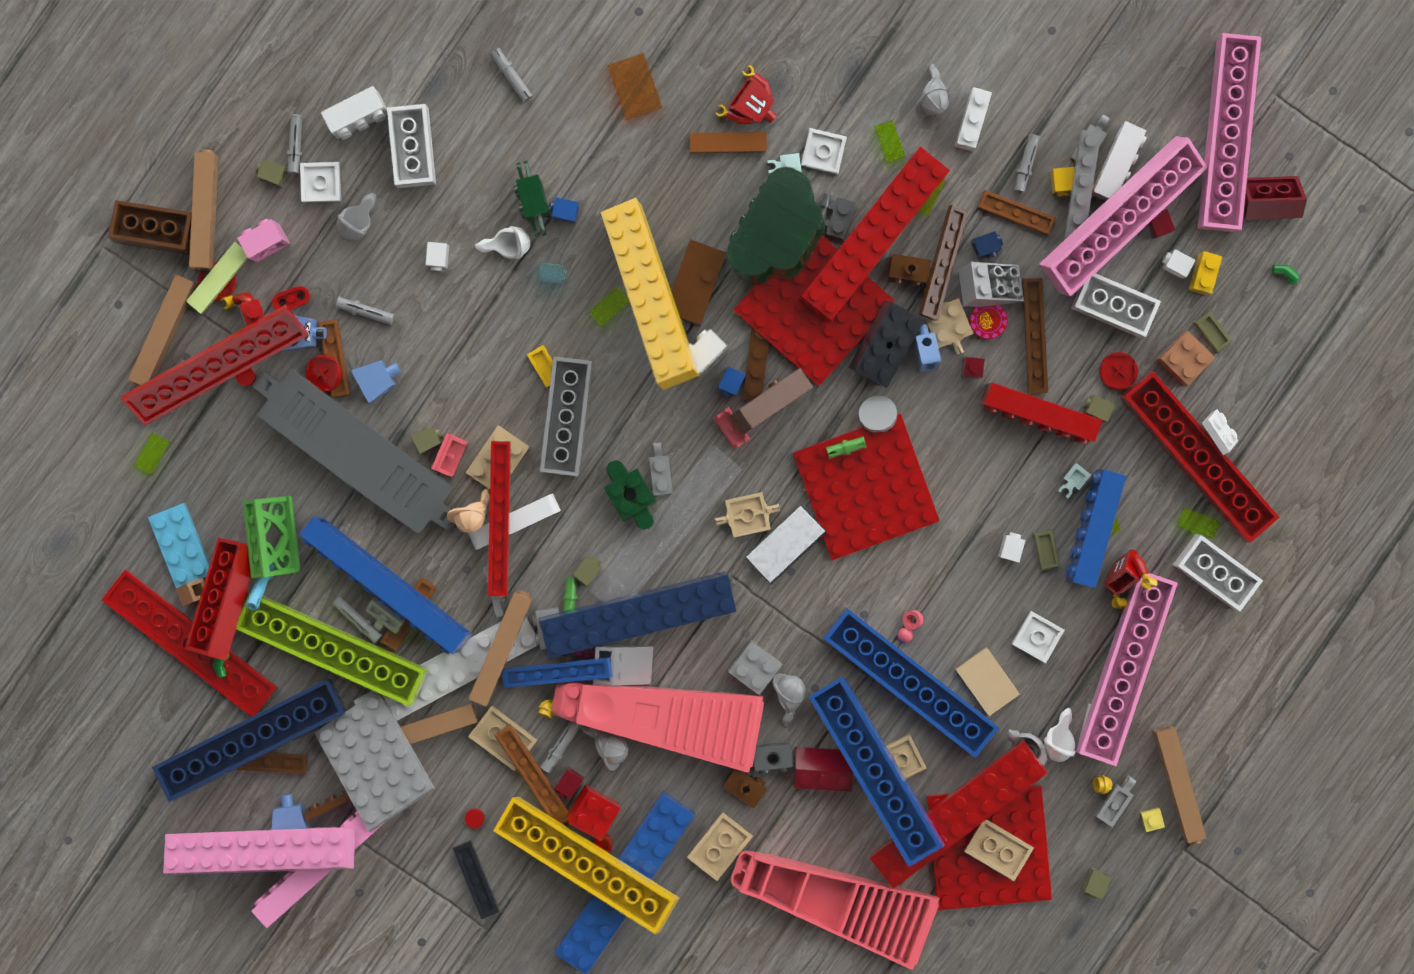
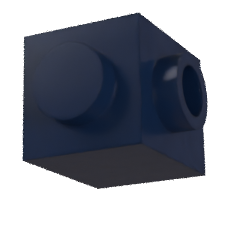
[971,231,1003,259]

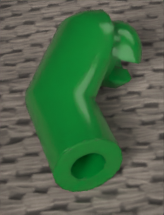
[1272,265,1299,285]
[212,654,230,678]

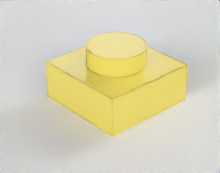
[1140,808,1165,832]

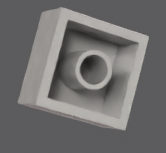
[728,640,782,695]

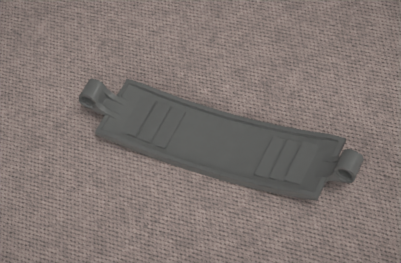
[252,369,456,534]

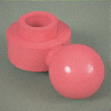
[898,610,923,643]

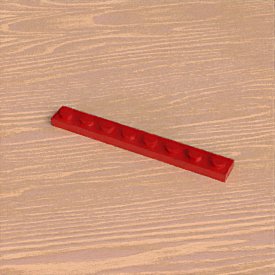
[488,441,511,596]

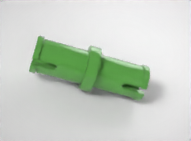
[826,436,867,459]
[563,577,578,611]

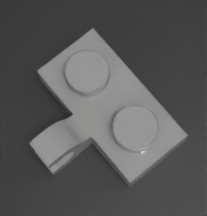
[365,596,406,634]

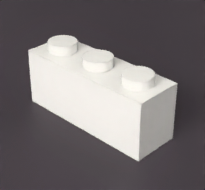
[954,87,992,152]

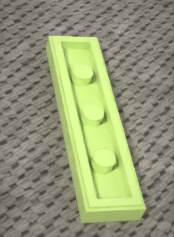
[186,242,248,314]

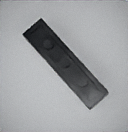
[453,840,500,919]

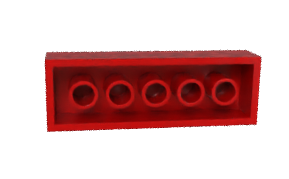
[979,382,1103,445]
[185,537,251,660]

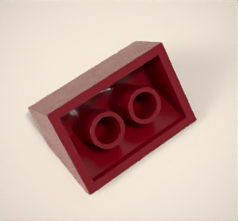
[1243,176,1307,220]
[793,747,853,792]

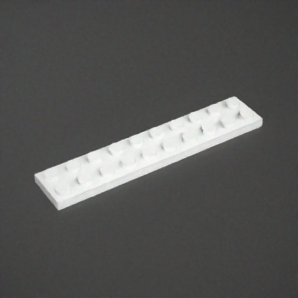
[354,616,537,721]

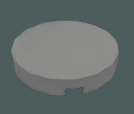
[859,395,897,433]

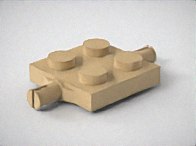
[925,298,973,355]
[715,492,781,538]

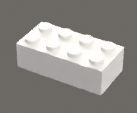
[387,104,436,188]
[1070,273,1161,338]
[1173,534,1263,612]

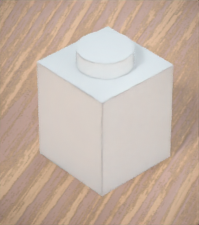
[426,242,449,271]
[1162,249,1195,279]
[998,532,1026,562]

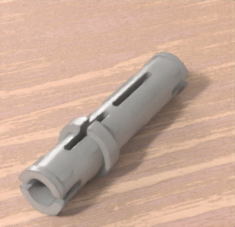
[490,48,533,103]
[287,114,303,174]
[1013,134,1041,193]
[336,296,395,325]
[332,596,383,644]
[540,721,582,773]

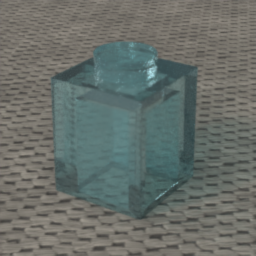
[538,262,568,285]

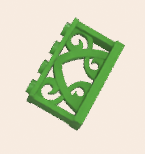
[243,496,300,578]

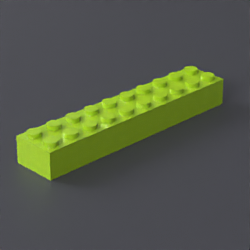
[236,593,429,706]

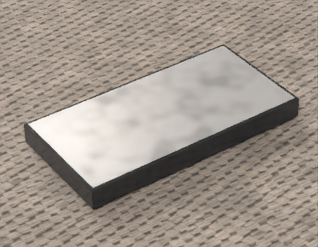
[745,505,827,585]

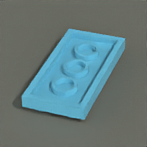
[148,503,210,588]

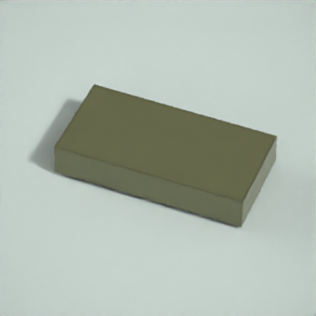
[1193,311,1233,353]
[1033,529,1060,571]

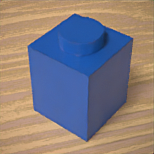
[549,197,580,223]
[718,366,745,397]

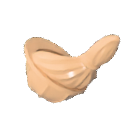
[447,488,490,533]

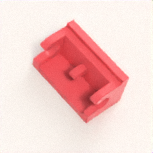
[713,407,750,450]
[431,433,468,477]

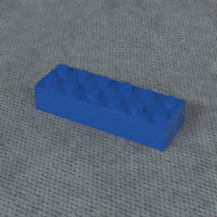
[1065,469,1126,588]

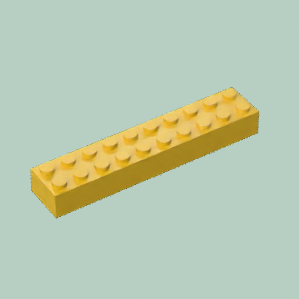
[601,198,700,390]
[493,797,679,934]

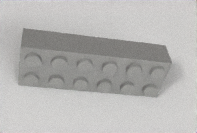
[540,357,593,476]

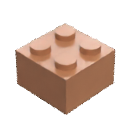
[1156,331,1215,386]

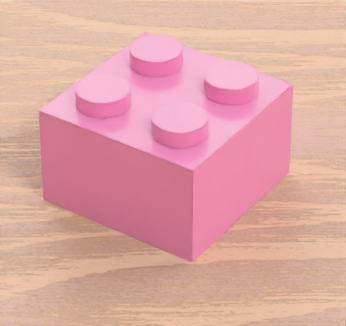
[237,219,290,262]

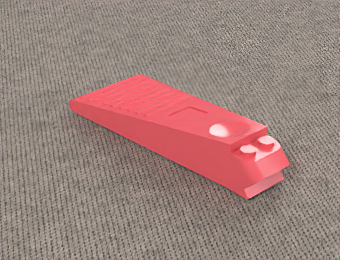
[552,681,764,772]
[731,851,940,970]

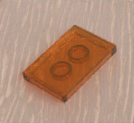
[607,53,663,121]

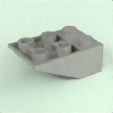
[958,262,1024,307]
[593,643,654,686]

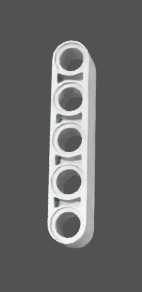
[468,493,561,550]

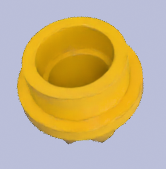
[538,700,554,719]
[1093,775,1113,794]

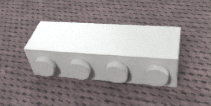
[1092,121,1147,201]

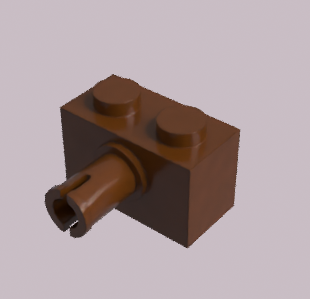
[887,254,931,287]
[722,768,767,808]

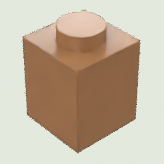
[176,578,205,606]

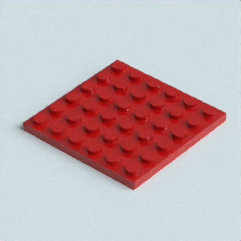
[733,224,895,387]
[793,413,940,560]
[927,785,1052,911]

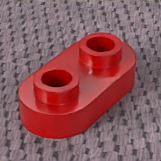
[272,286,311,310]

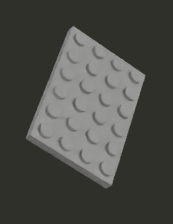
[315,692,435,832]

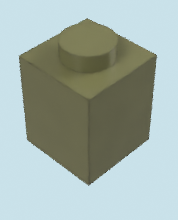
[256,159,288,187]
[1083,395,1116,422]
[411,426,443,454]
[572,556,603,586]
[1081,867,1111,900]

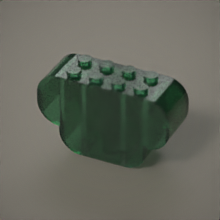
[727,167,825,285]

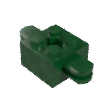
[514,160,551,238]
[604,460,657,530]

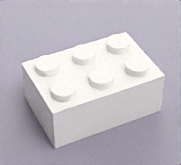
[321,86,388,140]
[689,329,727,375]

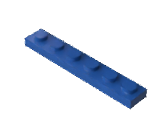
[502,658,613,688]

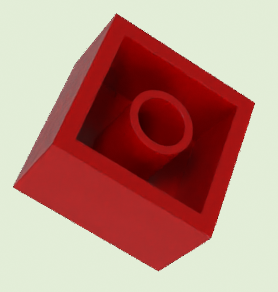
[566,784,621,841]

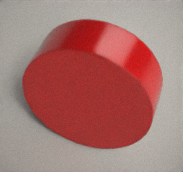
[236,368,256,386]
[465,808,485,828]
[594,834,613,852]

